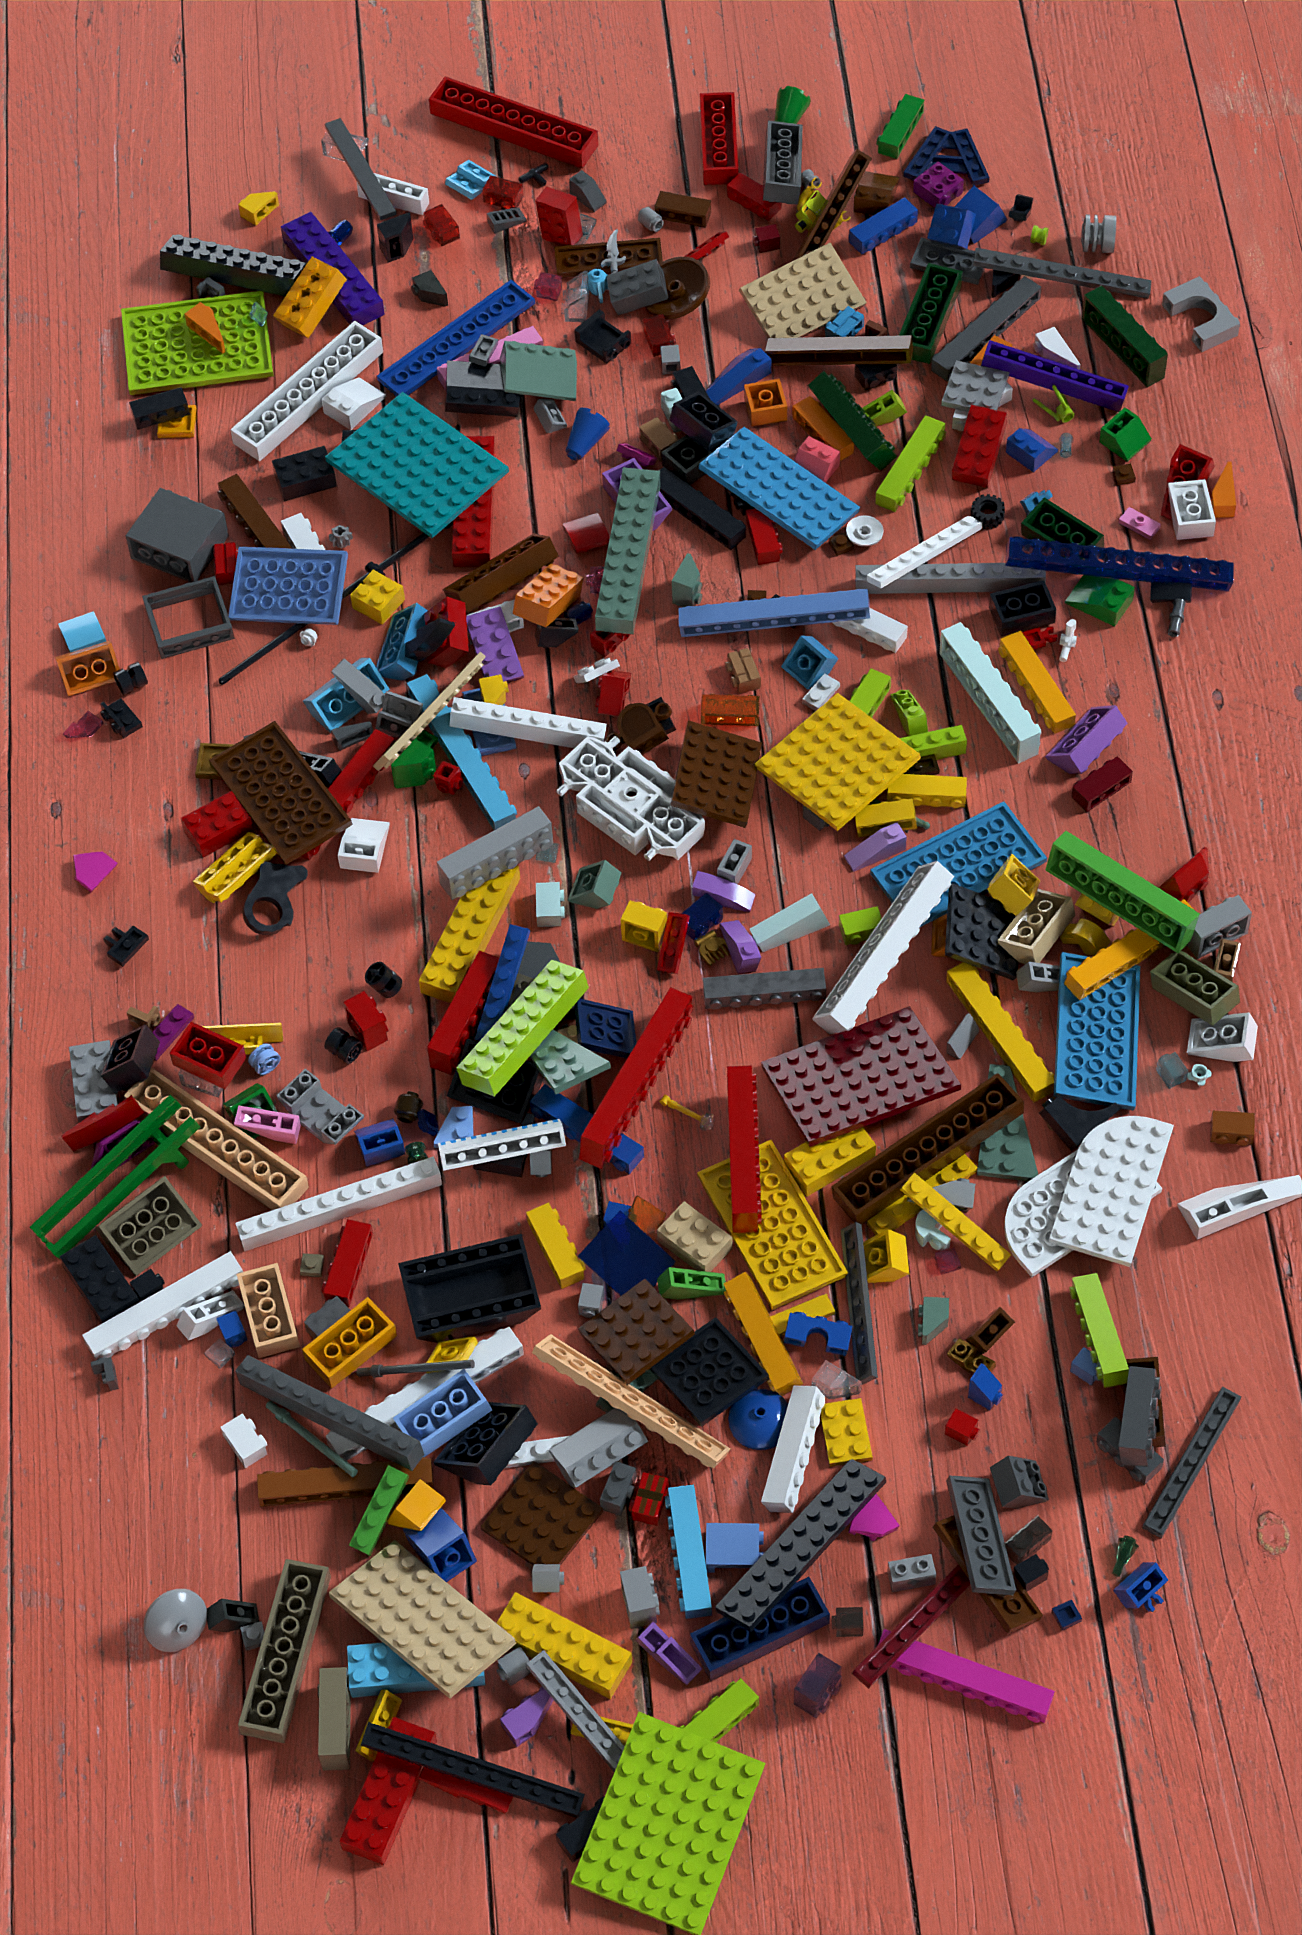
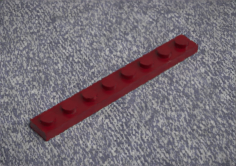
[852,1564,971,1689]

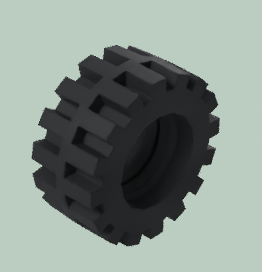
[971,494,1005,529]

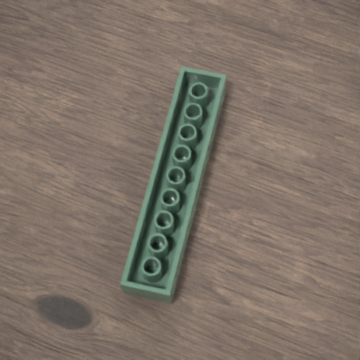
[595,467,661,635]

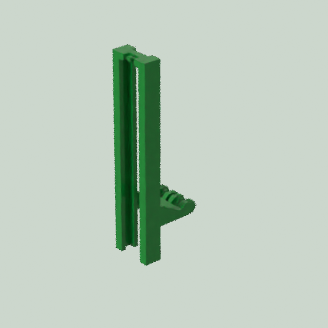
[30,1095,201,1259]

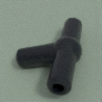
[518,163,549,186]

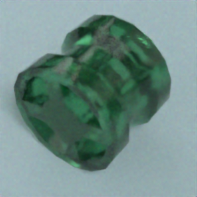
[405,1142,428,1164]

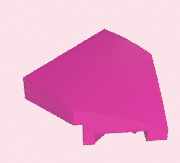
[73,851,118,893]
[848,1494,900,1541]

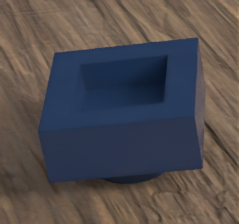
[1051,1599,1082,1630]

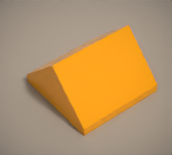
[387,1479,446,1531]

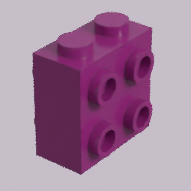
[913,162,964,208]

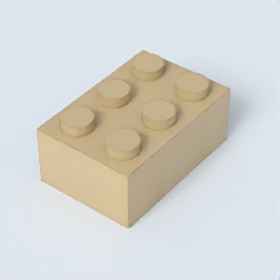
[657,1201,733,1272]

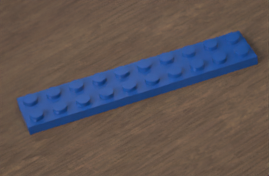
[377,280,535,397]

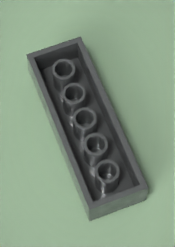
[763,120,803,204]

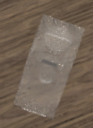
[811,1360,862,1399]

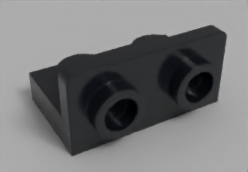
[100,698,143,739]

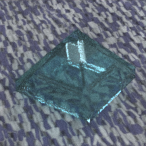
[249,302,268,327]

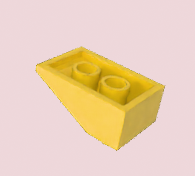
[987,854,1040,916]

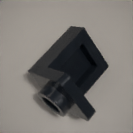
[1009,194,1033,222]

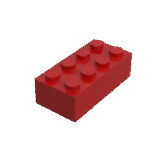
[952,404,1007,488]

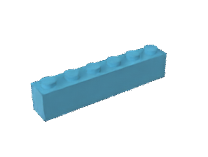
[664,1484,712,1619]

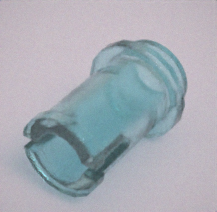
[1059,433,1074,458]

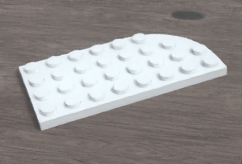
[1049,1116,1174,1267]
[1004,1150,1162,1278]

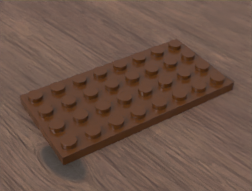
[209,721,353,865]

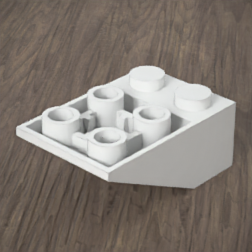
[338,818,390,873]

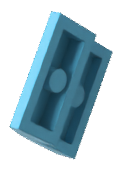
[445,160,495,200]
[58,611,106,653]

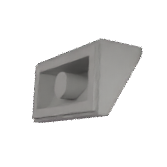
[534,399,568,433]
[946,1013,979,1059]

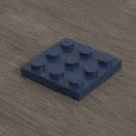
[574,999,636,1059]

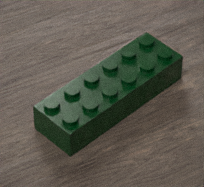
[899,263,963,364]
[1082,285,1168,387]
[807,371,898,471]

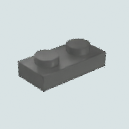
[469,334,498,366]

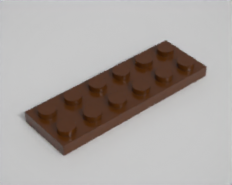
[554,238,663,278]
[932,1515,1043,1634]

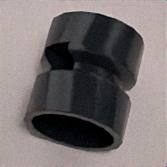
[113,662,148,695]
[324,1027,363,1064]

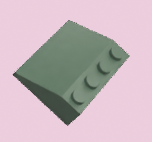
[500,341,577,401]

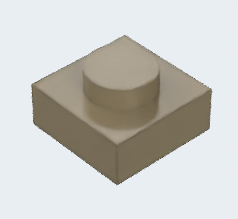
[300,1253,324,1277]

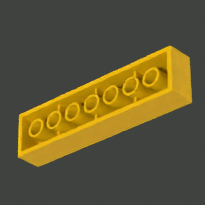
[419,865,520,1003]

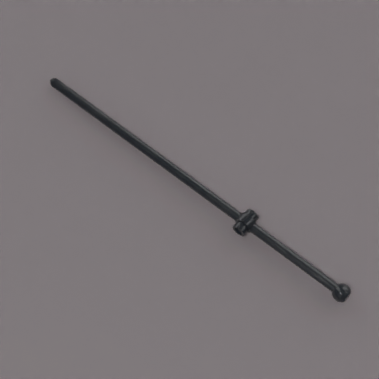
[219,521,453,684]

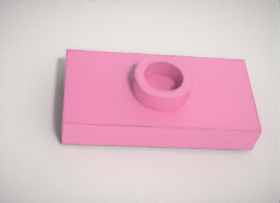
[1119,507,1161,540]

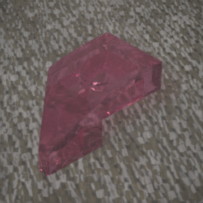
[63,711,104,738]

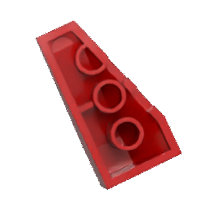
[1161,444,1215,520]

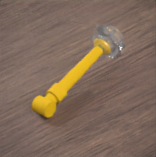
[659,1095,715,1131]

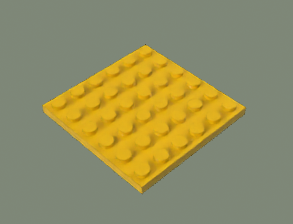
[755,693,921,831]

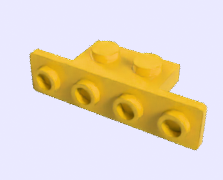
[202,1023,283,1055]

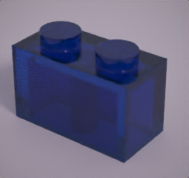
[681,893,723,940]

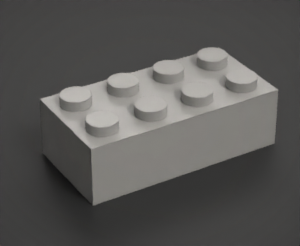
[69,1040,119,1123]

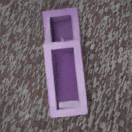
[692,871,755,912]
[635,1622,702,1685]

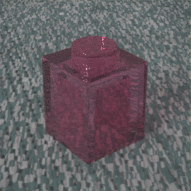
[534,272,562,301]

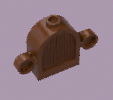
[606,702,672,755]

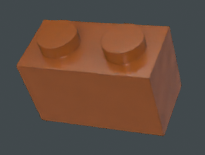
[1210,1110,1255,1146]

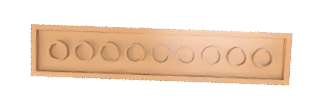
[532,1334,730,1468]

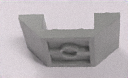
[277,1068,364,1145]

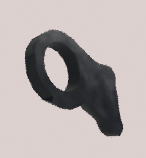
[242,862,308,935]

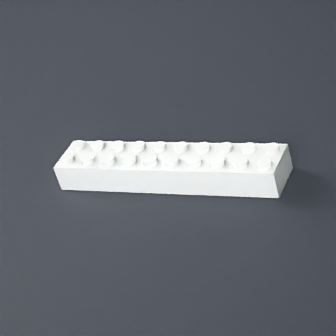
[230,321,383,462]
[812,861,954,1035]

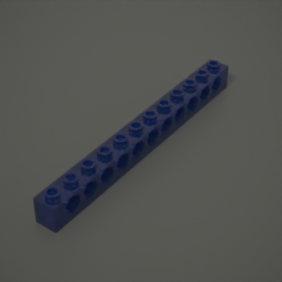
[1005,537,1234,591]

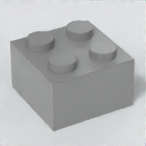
[620,1566,660,1629]

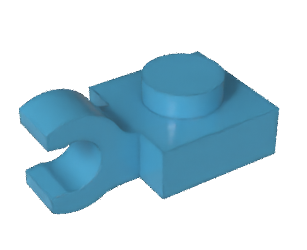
[1020,490,1053,516]

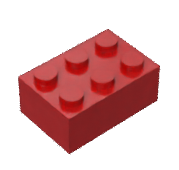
[535,186,583,246]
[424,597,469,668]
[181,791,254,858]
[170,1022,246,1089]

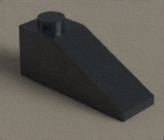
[299,751,342,787]

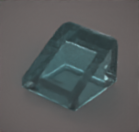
[536,843,560,863]

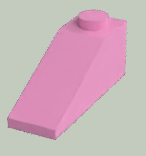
[234,1105,301,1144]

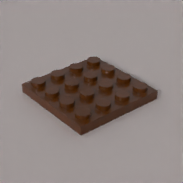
[578,1279,695,1385]
[481,1461,603,1566]

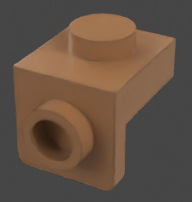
[127,1006,160,1030]

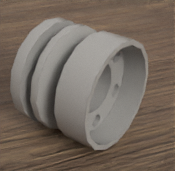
[1081,214,1116,253]

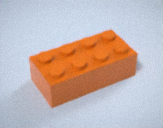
[513,564,584,628]

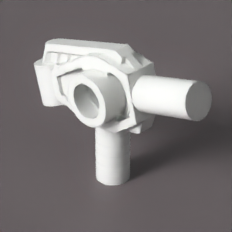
[1059,619,1077,662]

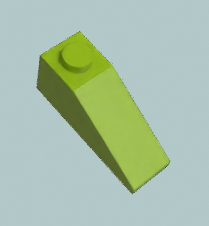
[863,390,907,426]

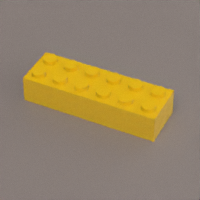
[497,1592,632,1700]

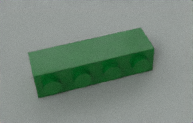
[876,94,925,159]

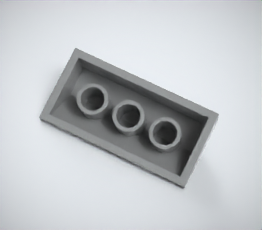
[548,1408,648,1488]

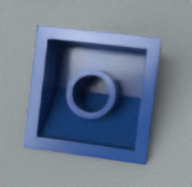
[1006,428,1058,473]

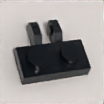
[104,926,149,967]

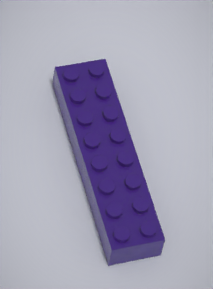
[281,212,385,325]

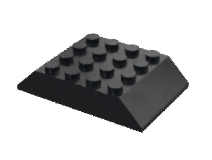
[398,1234,541,1343]

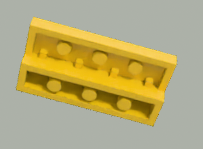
[192,832,276,903]

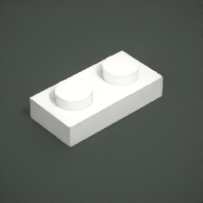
[802,673,840,711]

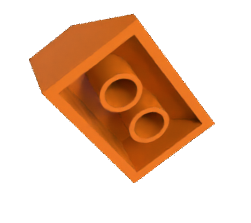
[55,640,120,696]

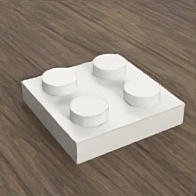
[573,658,620,683]

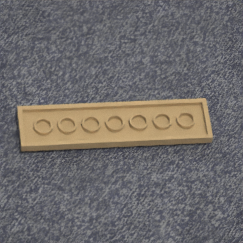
[373,651,486,771]

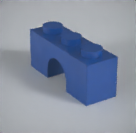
[783,1312,853,1356]

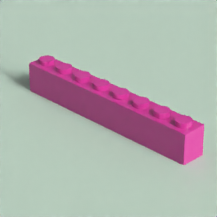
[878,1629,1055,1723]

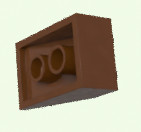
[854,171,900,215]

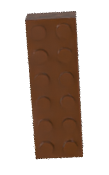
[443,533,559,613]

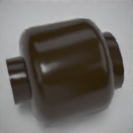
[394,1091,423,1123]

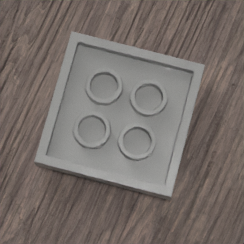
[941,360,1009,412]

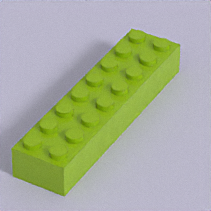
[456,960,589,1097]

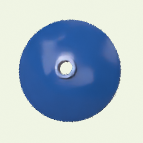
[728,1389,788,1450]

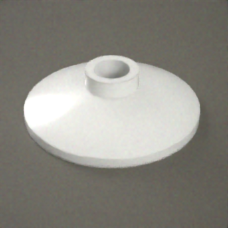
[846,515,883,546]

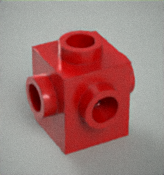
[433,761,464,795]

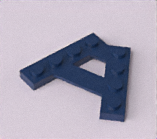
[903,126,990,186]

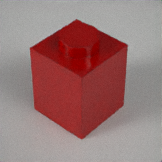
[945,1408,980,1446]

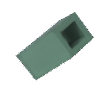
[918,1297,949,1345]

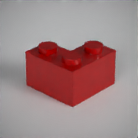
[596,670,631,716]

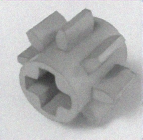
[329,525,353,549]

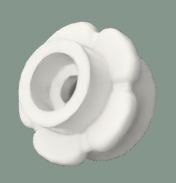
[299,628,318,646]

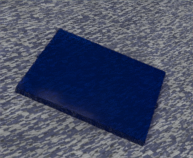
[577,1210,676,1296]

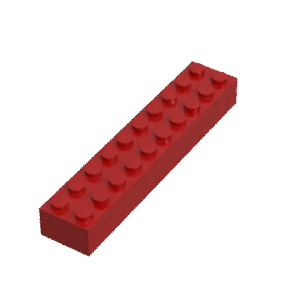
[429,76,599,169]
[579,987,694,1169]

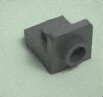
[196,277,225,299]
[90,1357,119,1391]

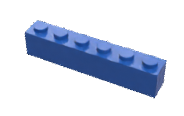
[530,1084,644,1174]

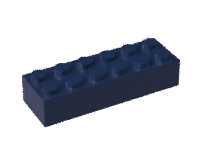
[690,1577,830,1681]

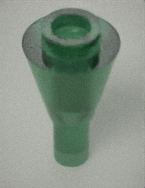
[1112,1535,1139,1577]

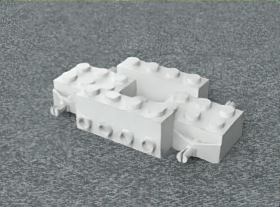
[556,736,705,861]

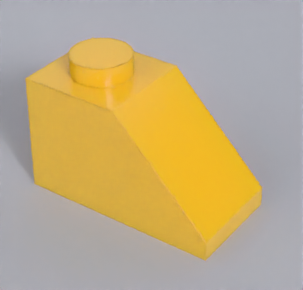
[238,191,279,226]
[479,674,509,706]

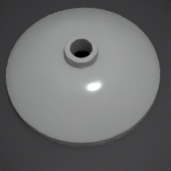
[143,1588,207,1652]

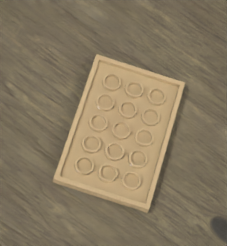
[739,243,867,338]

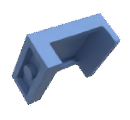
[706,1523,764,1573]

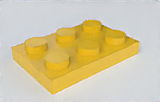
[820,1398,873,1467]

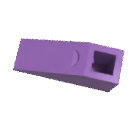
[500,1686,553,1747]

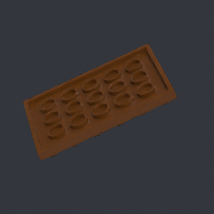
[670,720,762,828]

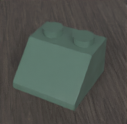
[672,553,702,607]
[568,860,622,909]

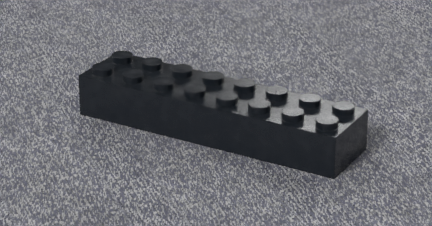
[160,234,306,296]

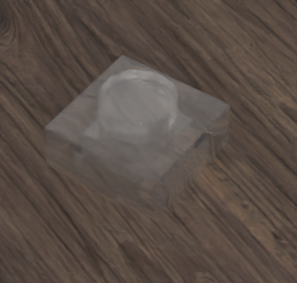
[204,1338,235,1369]

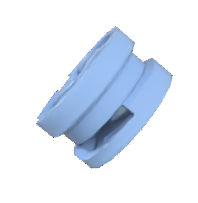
[248,1044,281,1075]

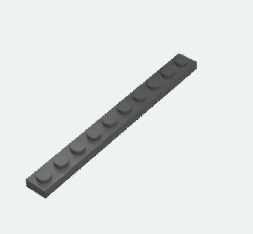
[973,248,1152,299]

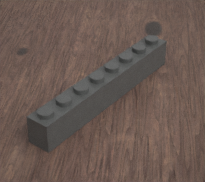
[931,276,1041,382]

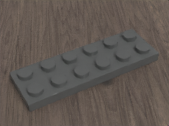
[946,1475,1016,1595]

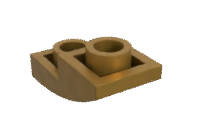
[947,1338,996,1375]

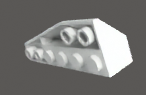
[1177,1175,1302,1239]

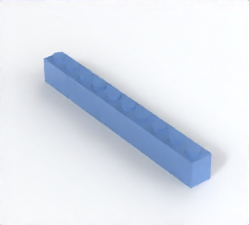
[678,589,870,637]

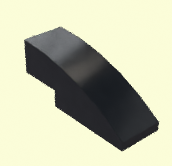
[405,618,455,662]

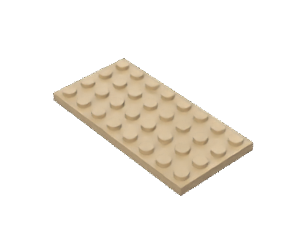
[329,1540,516,1698]

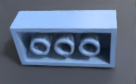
[393,1369,492,1457]

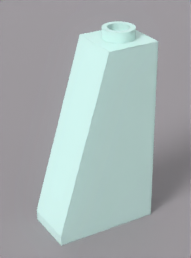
[749,893,830,952]

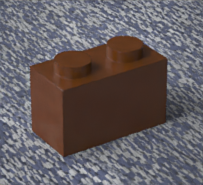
[966,1307,1015,1354]

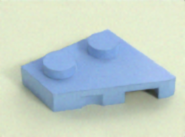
[434,1106,474,1148]

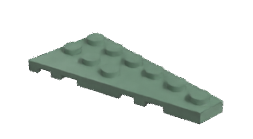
[529,1030,611,1094]
[977,1064,1038,1181]

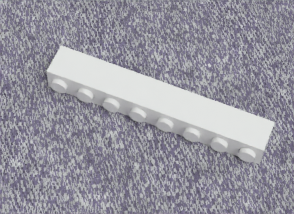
[449,697,607,748]
[82,1251,243,1360]

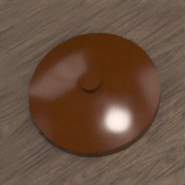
[645,256,710,319]

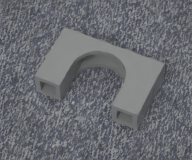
[1162,276,1240,352]

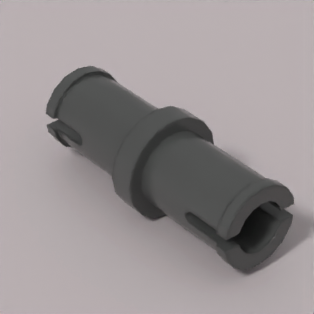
[1168,599,1186,637]

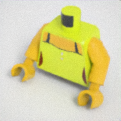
[795,177,851,233]

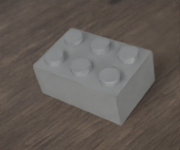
[1187,895,1252,959]

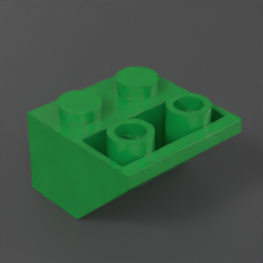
[1099,407,1152,462]

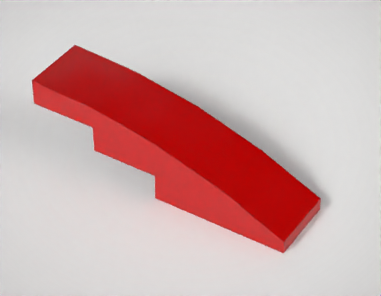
[61,1095,145,1152]
[418,1767,513,1814]

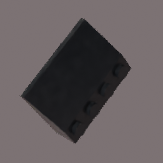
[445,360,520,417]
[447,1039,544,1124]
[433,1402,538,1486]

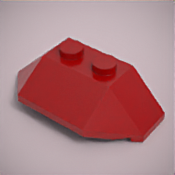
[1158,846,1209,903]

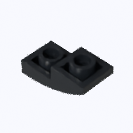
[1150,582,1192,603]

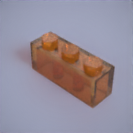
[701,694,760,726]

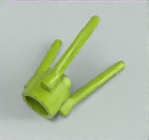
[1032,385,1075,423]

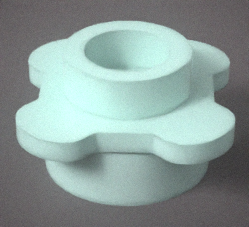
[1187,1064,1212,1086]

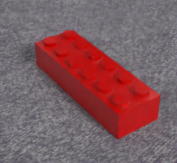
[700,92,738,185]
[427,950,499,1075]
[339,1717,437,1865]

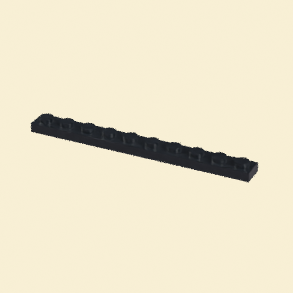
[360,1722,585,1817]

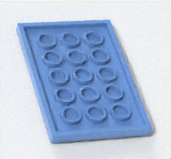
[228,547,348,625]

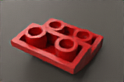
[563,513,610,553]

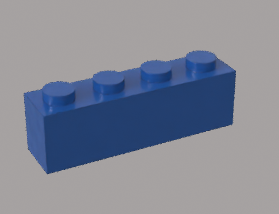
[849,197,918,254]

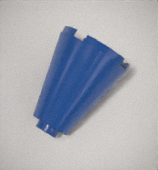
[565,407,610,461]

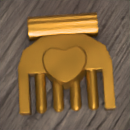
[694,930,730,967]

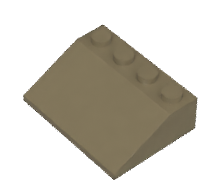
[95,1176,202,1276]

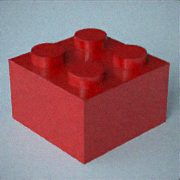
[343,991,389,1051]

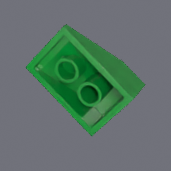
[1065,575,1135,627]

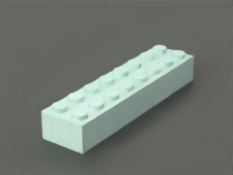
[939,622,1041,764]

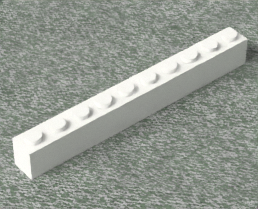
[235,1156,442,1252]
[326,1327,524,1461]

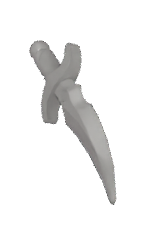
[601,229,626,274]

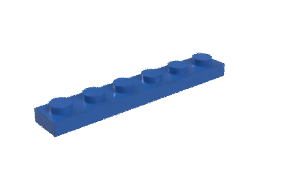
[475,924,530,1042]

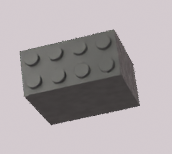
[125,488,229,583]

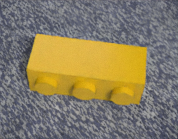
[855,798,917,837]

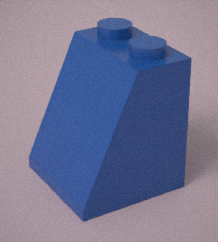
[955,185,1008,244]
[403,1508,477,1582]

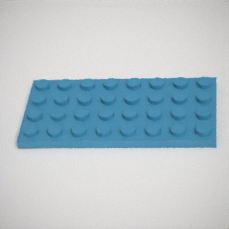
[698,427,860,550]
[870,801,1047,928]
[1054,952,1140,1111]

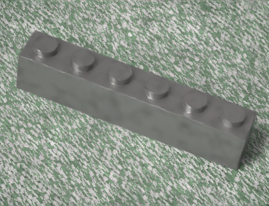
[703,968,826,1009]

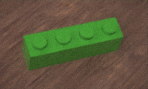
[349,1465,409,1556]

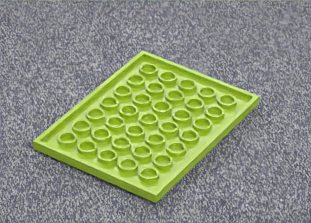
[121,291,274,395]
[571,1712,766,1935]

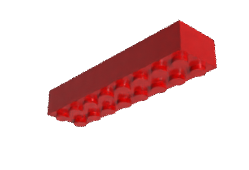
[452,436,496,567]
[727,1065,762,1233]

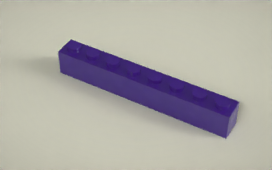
[981,340,1129,412]

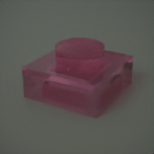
[934,1247,961,1275]

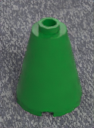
[774,86,811,124]

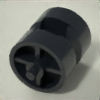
[365,962,402,998]

